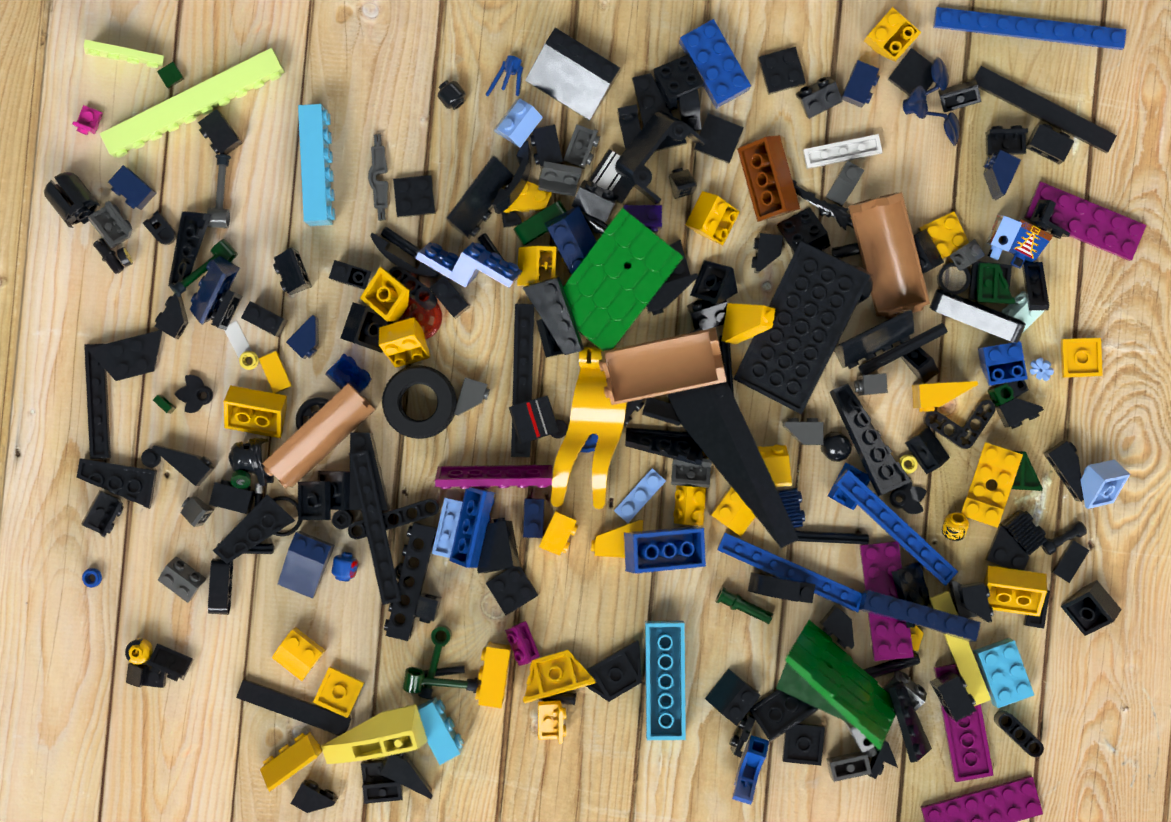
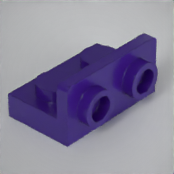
[624,205,662,232]

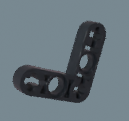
[923,400,995,449]

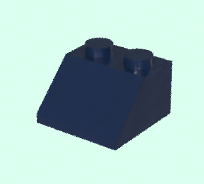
[983,150,1021,200]

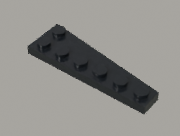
[830,384,911,497]

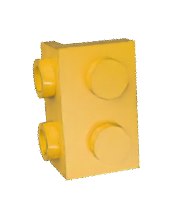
[673,485,706,526]
[537,700,566,744]

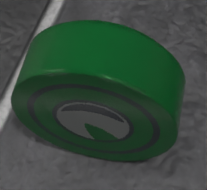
[231,470,251,488]

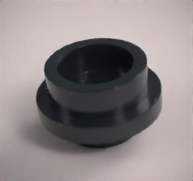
[141,449,161,468]

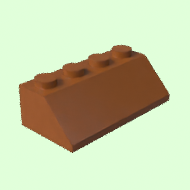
[737,135,800,222]

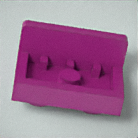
[505,621,540,666]

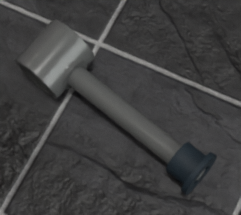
[207,154,231,228]

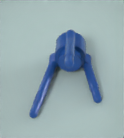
[486,55,523,96]

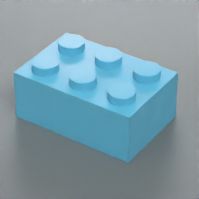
[973,638,1034,708]
[417,697,464,765]

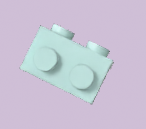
[1001,291,1045,332]

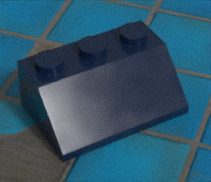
[544,206,597,276]
[190,256,240,325]

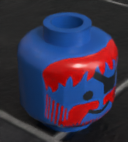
[331,552,358,582]

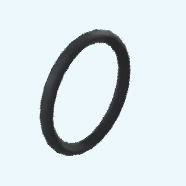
[273,496,302,537]

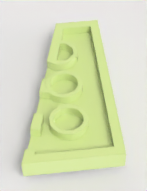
[84,39,164,68]

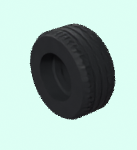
[382,365,457,439]

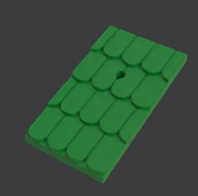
[563,208,683,351]
[776,620,896,750]

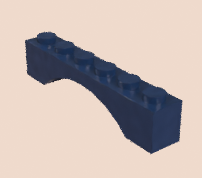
[859,590,981,642]

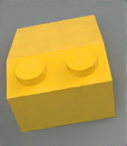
[912,381,978,412]

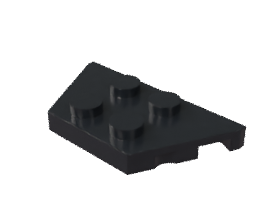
[88,330,162,381]
[586,640,642,702]

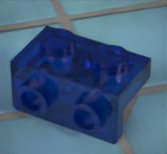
[325,354,372,394]

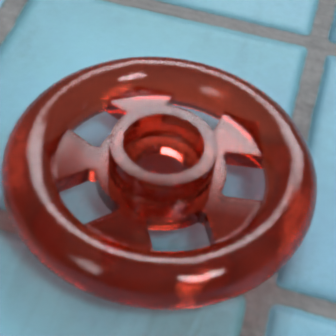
[398,296,442,339]

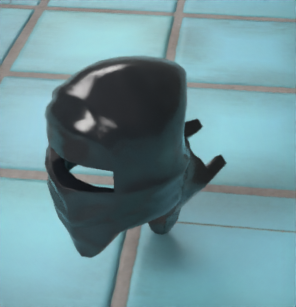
[228,438,274,486]

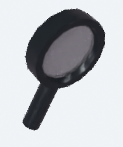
[937,263,971,295]

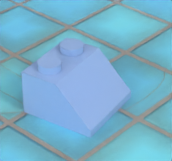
[493,98,543,148]
[1080,459,1130,509]

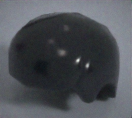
[821,432,852,462]

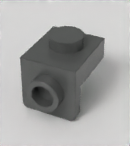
[950,239,985,271]

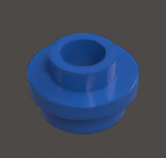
[82,568,102,588]

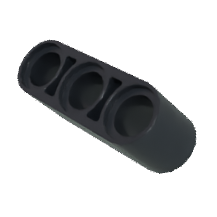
[389,266,438,310]
[208,558,233,615]
[994,710,1044,757]

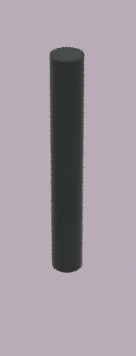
[423,665,465,677]

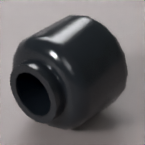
[437,80,466,110]

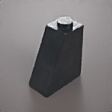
[477,518,520,574]

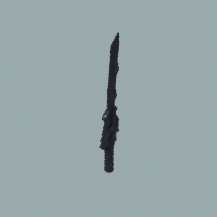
[793,180,854,231]

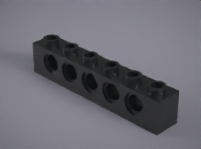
[384,522,437,641]

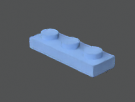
[614,468,666,523]
[431,497,463,558]

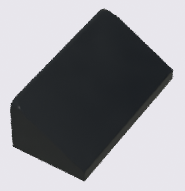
[938,80,982,113]

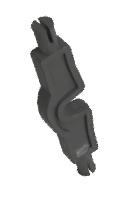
[368,134,389,221]

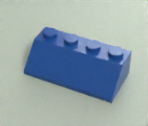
[449,487,495,568]

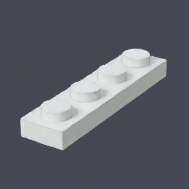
[803,134,883,169]

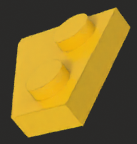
[503,181,552,213]

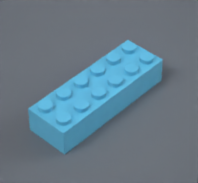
[298,104,336,226]
[645,621,686,740]

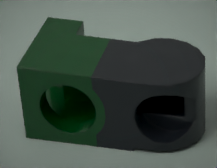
[987,380,1029,406]

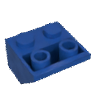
[978,341,1028,386]

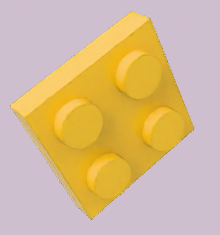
[918,211,969,259]
[1061,338,1103,378]
[313,666,365,718]

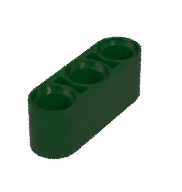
[513,200,567,246]

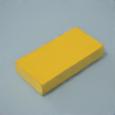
[258,351,292,393]

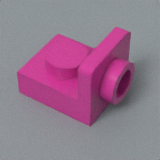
[72,105,103,135]

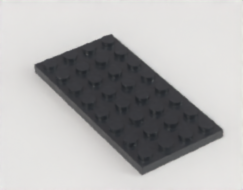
[733,241,872,414]

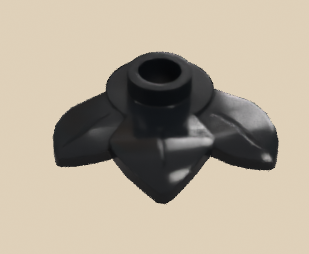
[175,375,213,413]
[889,477,927,514]

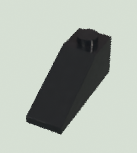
[669,168,697,199]
[646,273,698,316]
[1043,441,1084,502]
[152,445,215,486]
[380,752,433,799]

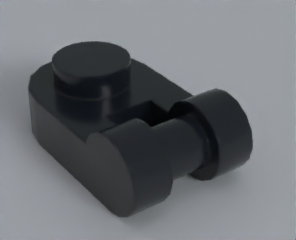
[143,210,176,245]

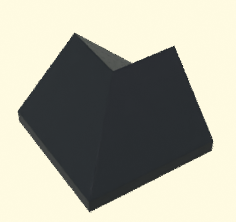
[690,260,738,304]

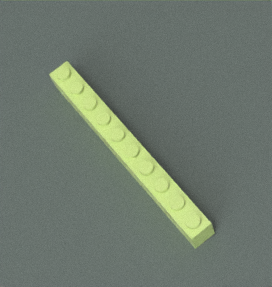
[100,48,285,158]

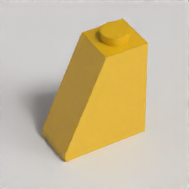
[722,303,775,344]
[591,519,643,558]

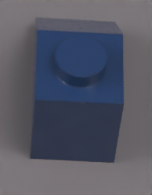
[286,315,319,359]

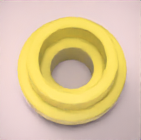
[239,351,259,370]
[898,454,918,474]

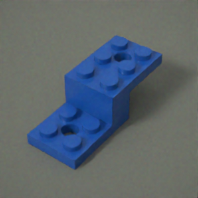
[415,242,522,288]

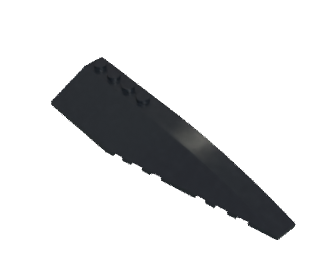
[667,327,799,548]

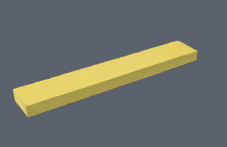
[930,591,991,706]

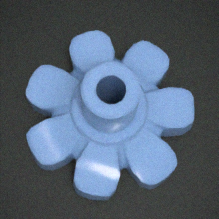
[1030,357,1054,381]

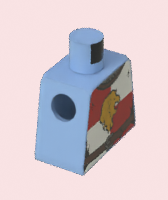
[986,215,1022,260]

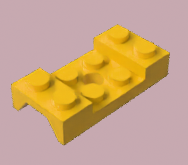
[961,442,1023,528]

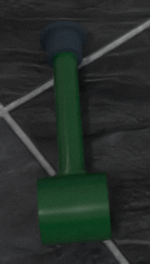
[170,239,238,298]
[418,625,452,700]
[403,667,478,694]

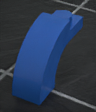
[732,735,769,805]

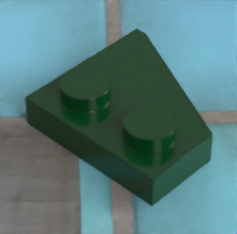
[976,263,1015,304]
[1011,451,1043,491]

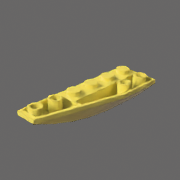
[321,704,428,764]

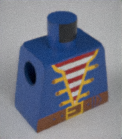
[1008,219,1053,269]

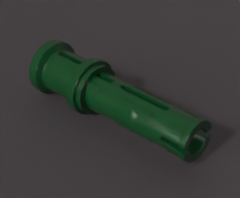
[715,587,774,624]

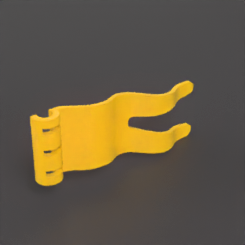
[551,347,627,509]

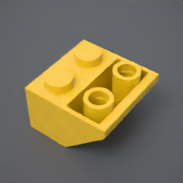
[864,7,921,62]
[685,191,740,246]
[517,246,557,286]
[379,317,430,368]

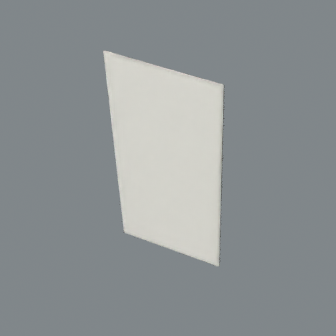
[224,321,252,358]

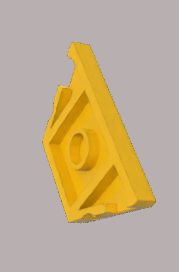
[523,650,596,703]

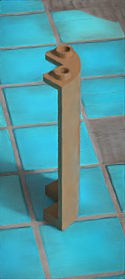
[848,192,930,319]
[599,328,727,405]
[262,383,376,488]

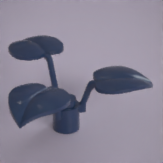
[903,57,960,146]

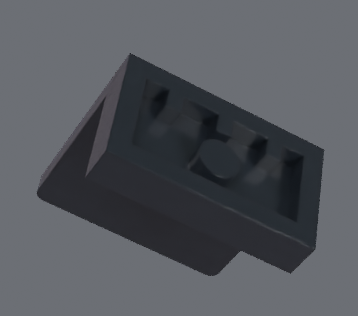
[653,55,704,111]
[777,207,831,255]

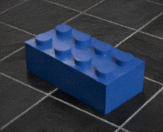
[679,19,751,109]
[624,527,706,574]

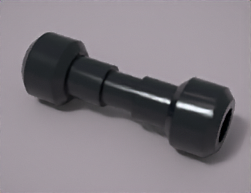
[1041,521,1087,555]

